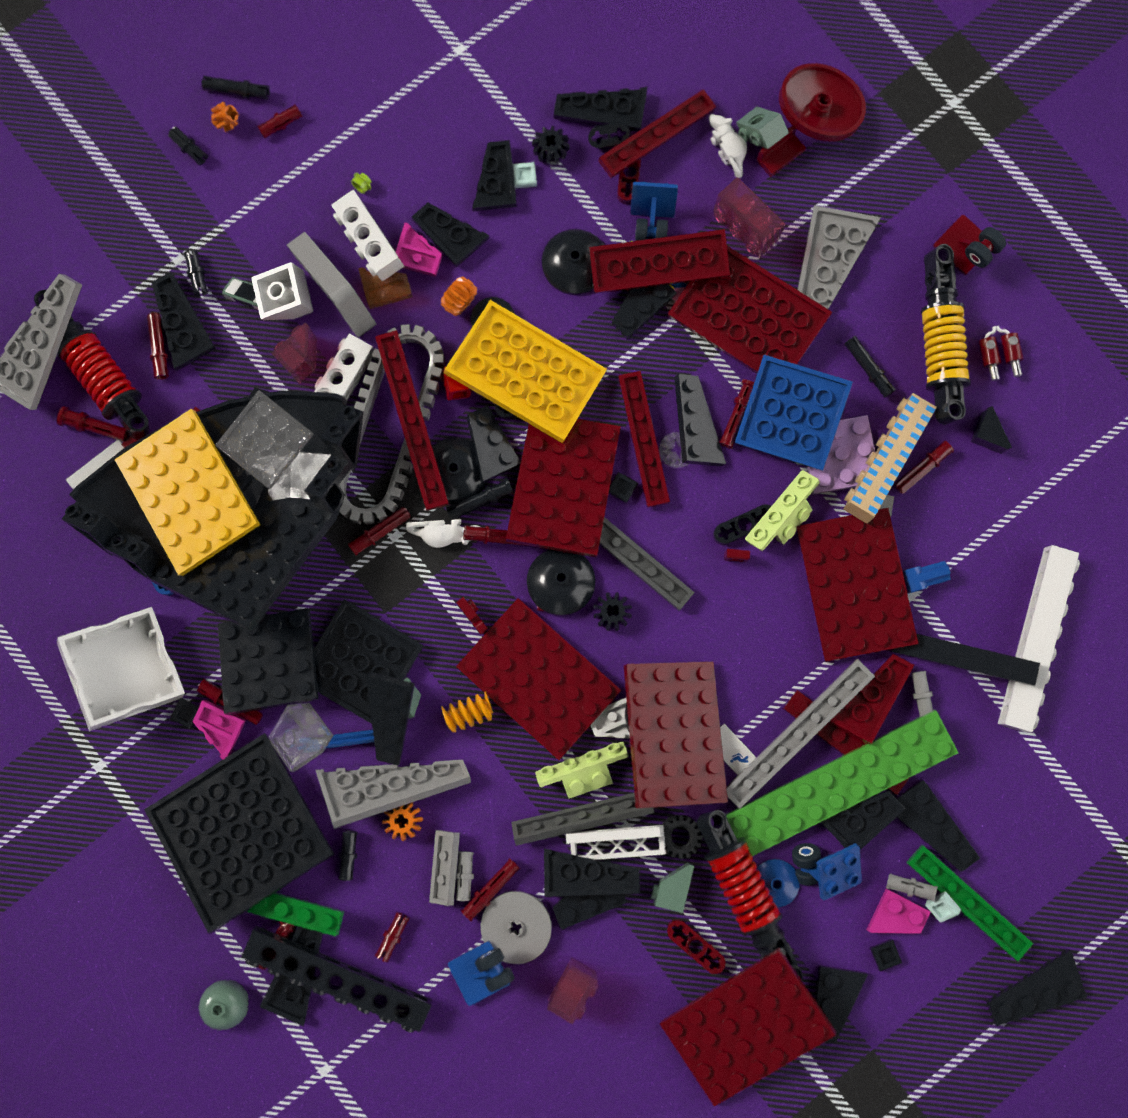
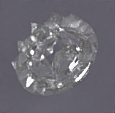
[659,432,688,468]

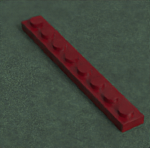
[375,330,449,511]

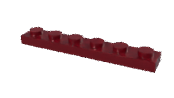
[598,89,716,179]
[618,371,670,508]
[782,690,909,795]

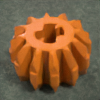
[441,276,477,316]
[382,802,423,841]

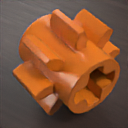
[211,102,239,132]

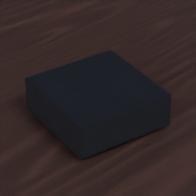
[609,472,638,504]
[170,698,199,729]
[869,939,902,972]

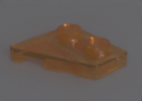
[358,267,413,309]

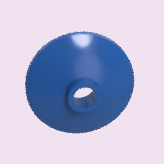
[757,859,799,907]

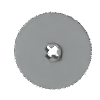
[481,891,552,964]

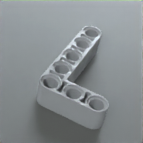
[287,232,377,338]

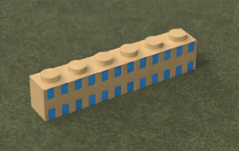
[843,393,937,524]

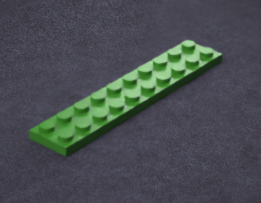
[726,710,958,856]

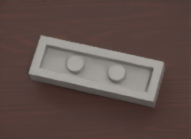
[429,830,460,906]

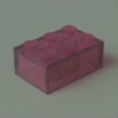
[713,177,785,258]

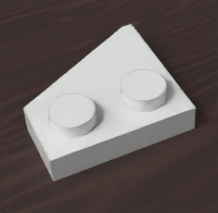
[590,698,630,739]

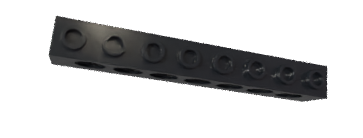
[241,925,432,1033]

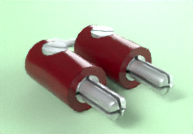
[978,326,1023,381]

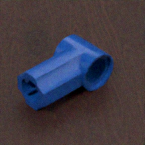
[903,561,951,594]

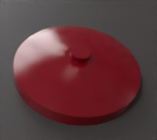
[779,63,866,142]

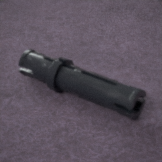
[201,75,270,100]
[844,336,896,398]

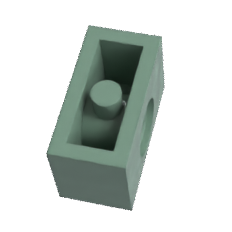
[736,107,789,149]

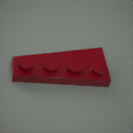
[828,654,914,746]

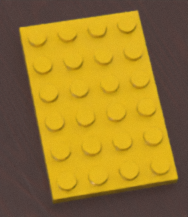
[444,300,607,443]
[115,409,260,576]

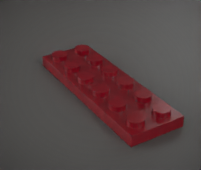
[589,229,730,294]

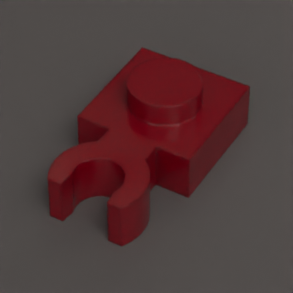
[456,597,488,635]

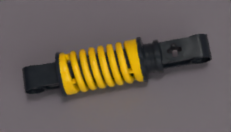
[920,244,971,425]

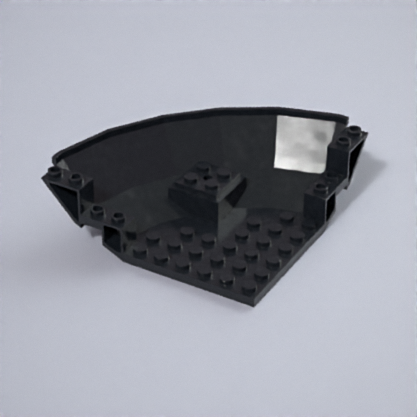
[62,390,364,632]

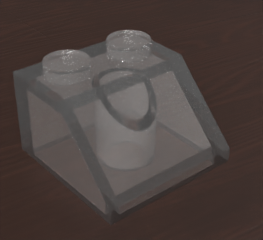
[268,703,333,772]

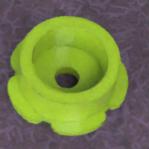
[351,173,371,194]

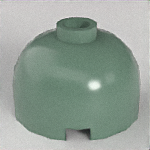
[199,980,249,1031]

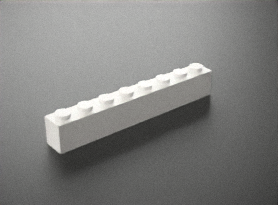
[998,545,1080,732]

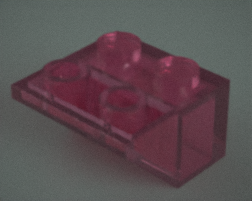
[271,322,317,384]

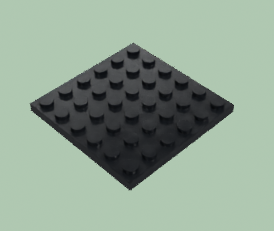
[144,733,335,934]

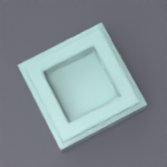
[512,162,537,188]
[925,891,961,923]

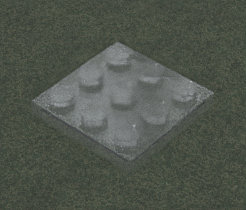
[216,390,314,489]

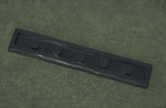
[892,634,1040,686]

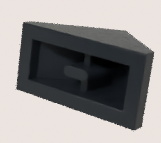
[971,406,1012,454]

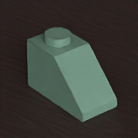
[651,862,694,913]

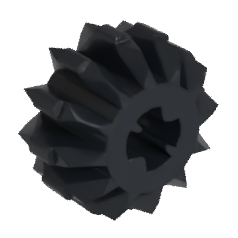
[532,125,570,165]
[593,592,632,631]

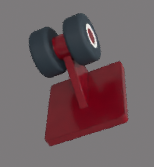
[933,215,1006,275]

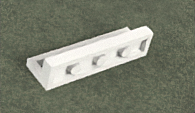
[566,825,666,859]

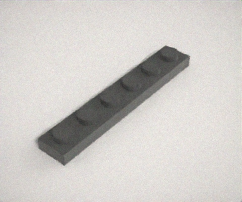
[599,517,695,611]
[511,793,654,846]

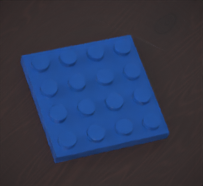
[735,355,853,471]

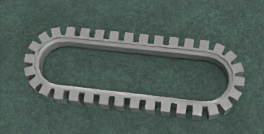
[339,324,445,525]

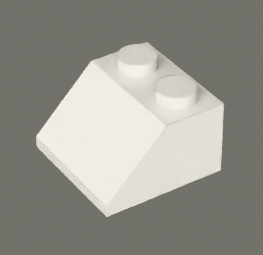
[251,262,313,320]

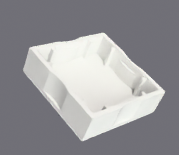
[57,607,185,731]

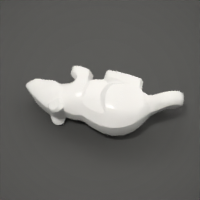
[709,114,747,179]
[406,519,480,548]

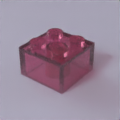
[547,958,599,1025]

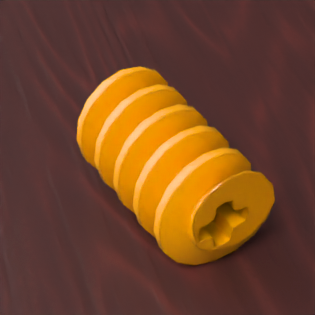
[441,691,493,733]

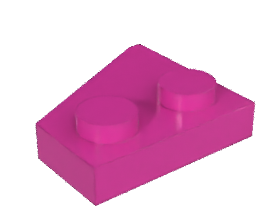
[396,223,442,277]
[193,699,247,760]
[866,889,931,934]

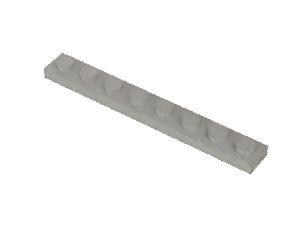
[726,659,875,809]

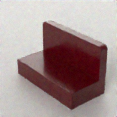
[757,126,806,178]

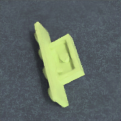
[745,470,820,551]
[535,742,628,799]

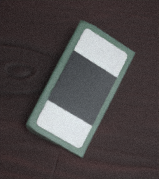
[222,277,259,310]

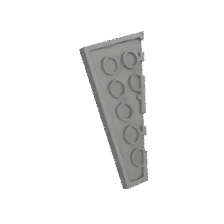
[797,205,881,309]
[0,274,82,410]
[316,760,471,828]

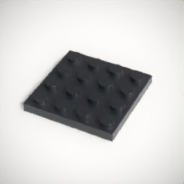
[314,599,424,724]
[218,608,319,715]

